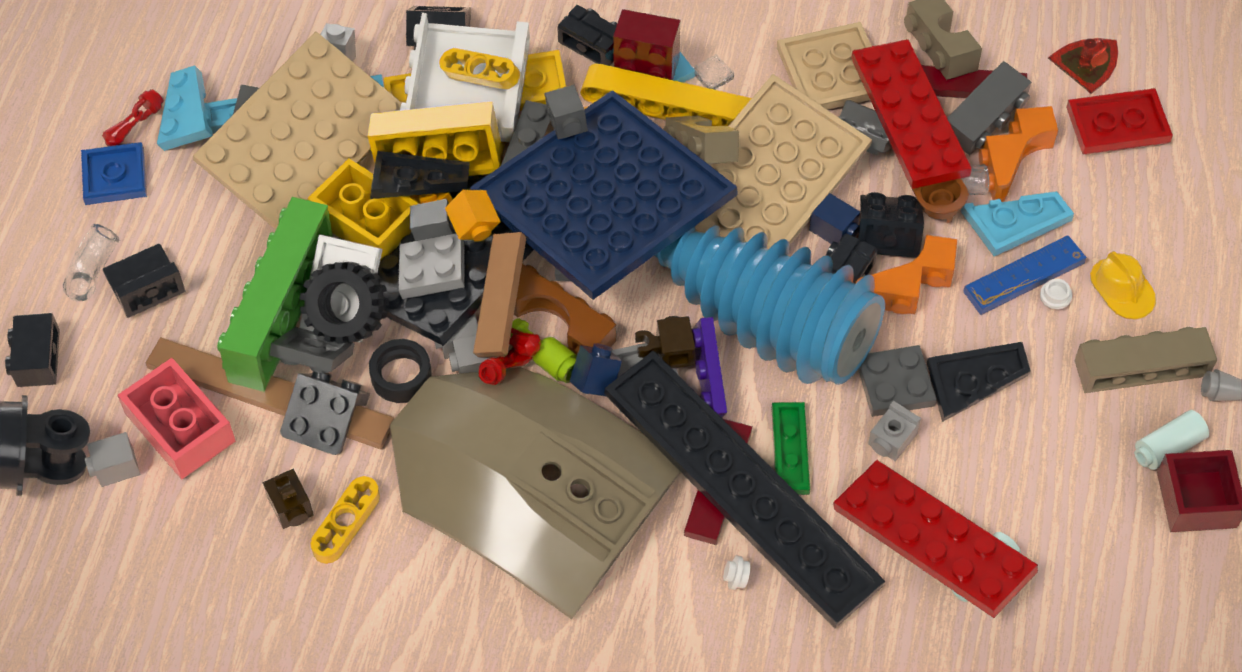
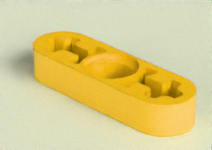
[439,48,520,89]
[310,476,380,564]

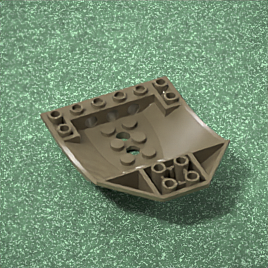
[390,367,681,619]

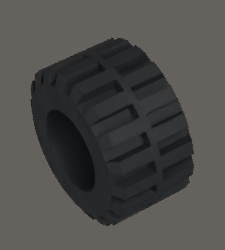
[300,262,389,344]

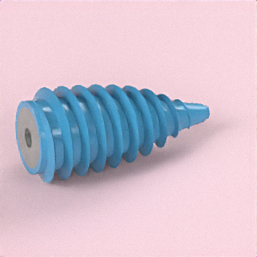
[655,225,885,385]

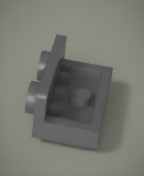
[838,100,892,155]

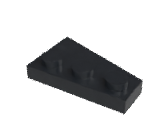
[370,151,470,199]
[926,342,1030,422]

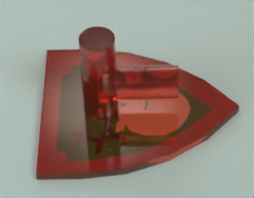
[1048,38,1118,94]

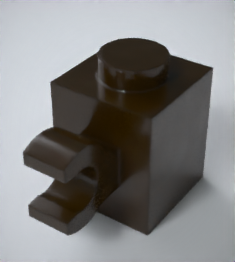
[635,316,695,369]
[262,468,314,529]

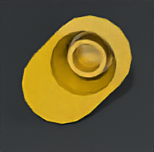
[1090,251,1156,320]

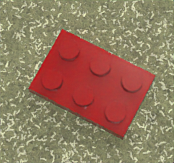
[1066,88,1173,154]

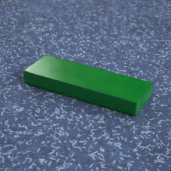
[771,402,810,495]

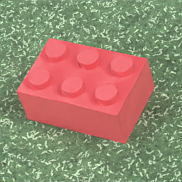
[117,358,236,480]

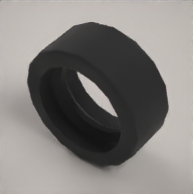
[369,339,432,403]

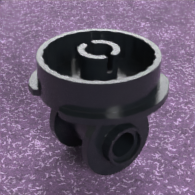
[0,395,90,496]

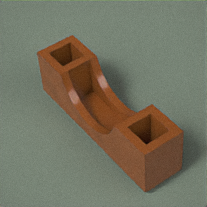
[514,263,616,355]

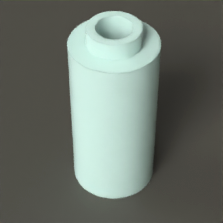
[1134,410,1209,470]

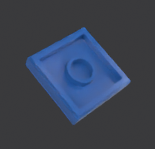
[81,142,147,205]

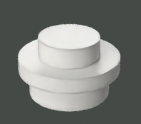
[1040,279,1072,309]
[723,555,750,590]

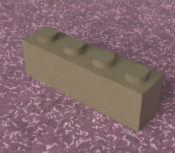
[1074,327,1217,393]

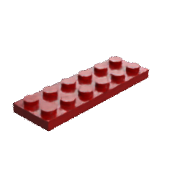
[851,39,972,189]
[833,460,1038,618]

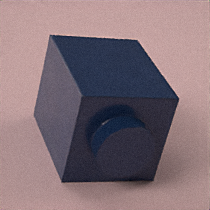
[809,193,860,244]
[570,343,622,396]

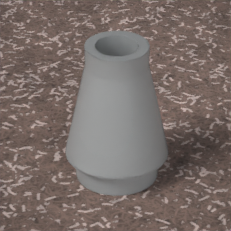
[1201,369,1242,401]

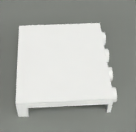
[400,13,531,142]

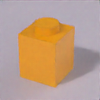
[445,190,501,241]

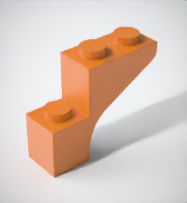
[979,106,1058,202]
[856,235,957,314]

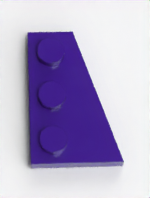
[692,317,727,418]

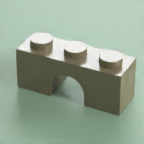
[904,0,982,80]
[663,115,739,164]

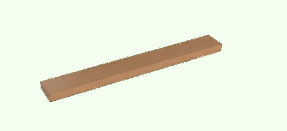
[145,337,394,450]

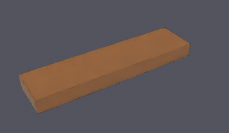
[473,232,526,357]

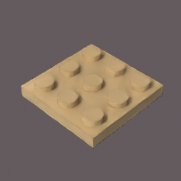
[777,22,872,110]

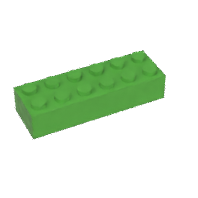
[217,197,333,392]

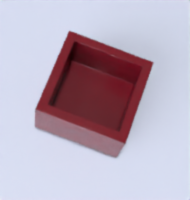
[613,9,681,80]
[1157,450,1242,533]

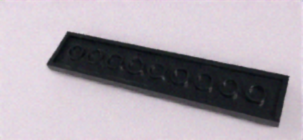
[604,350,885,628]

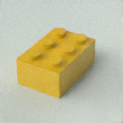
[307,158,419,262]

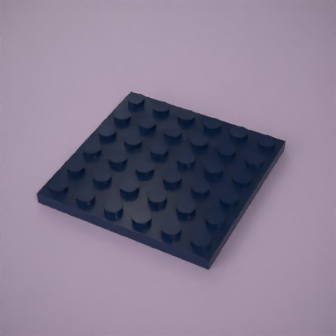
[470,90,738,300]

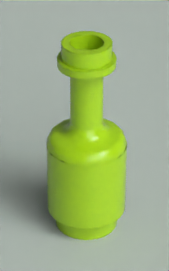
[510,318,577,383]

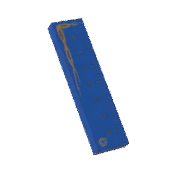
[963,235,1087,315]

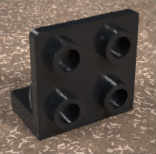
[858,192,924,258]
[103,244,186,318]

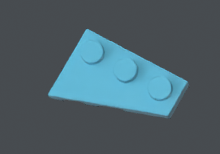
[157,65,213,151]
[961,191,1074,257]

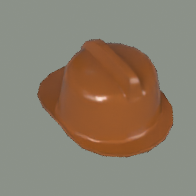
[912,178,969,223]

